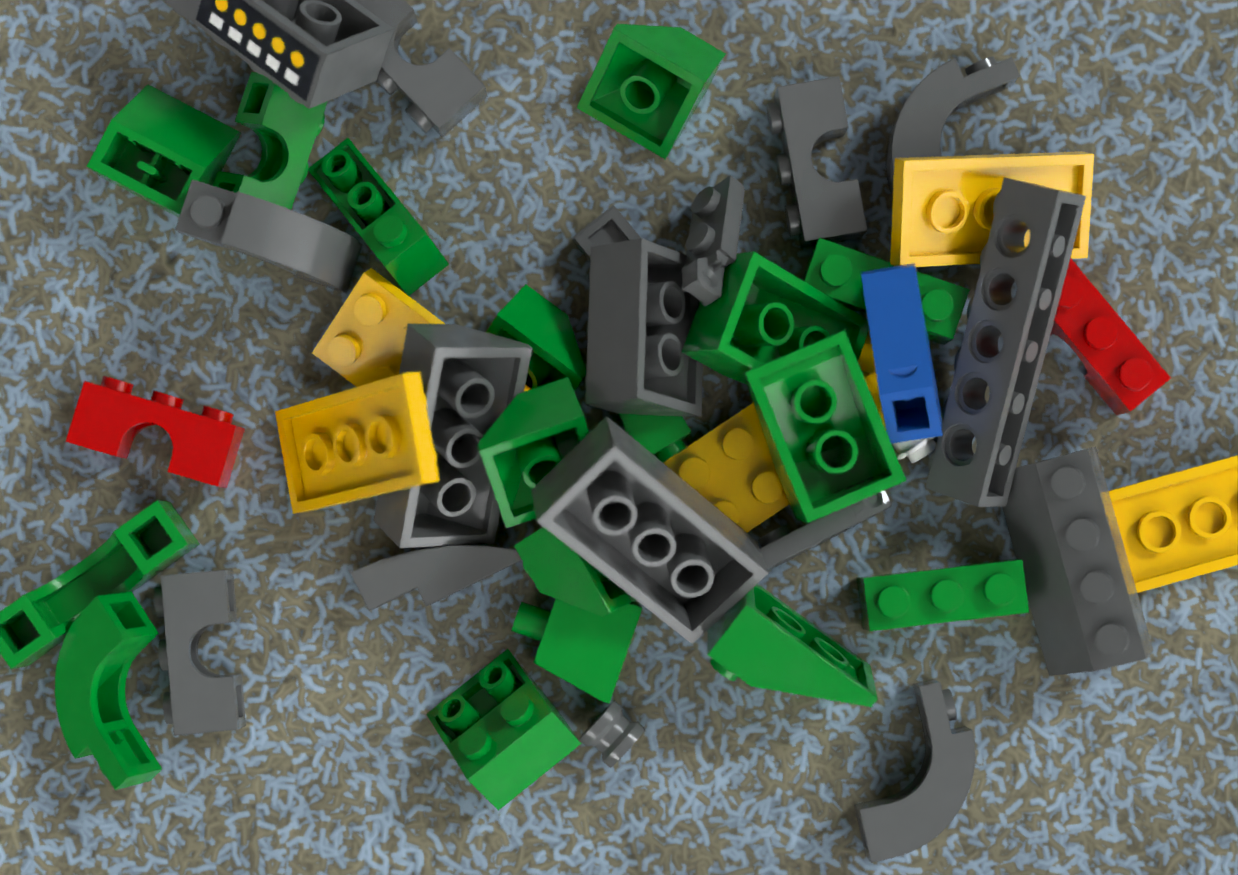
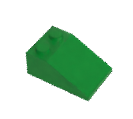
[681,251,869,384]
[744,330,906,523]
[707,584,878,707]

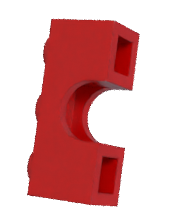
[1050,258,1171,416]
[65,376,245,488]

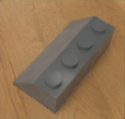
[374,324,532,548]
[1002,446,1153,676]

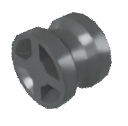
[579,700,646,768]

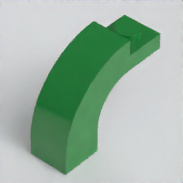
[55,591,162,790]

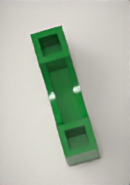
[0,500,200,669]

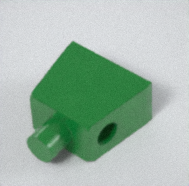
[511,599,643,704]

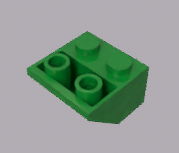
[86,84,241,217]
[426,649,581,811]

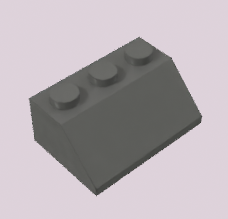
[585,238,703,417]

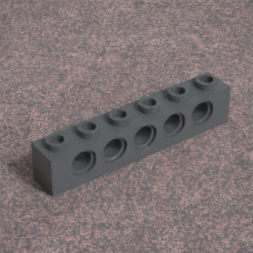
[926,178,1086,507]

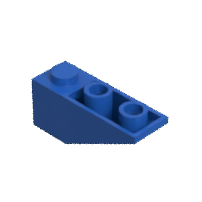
[861,263,943,444]

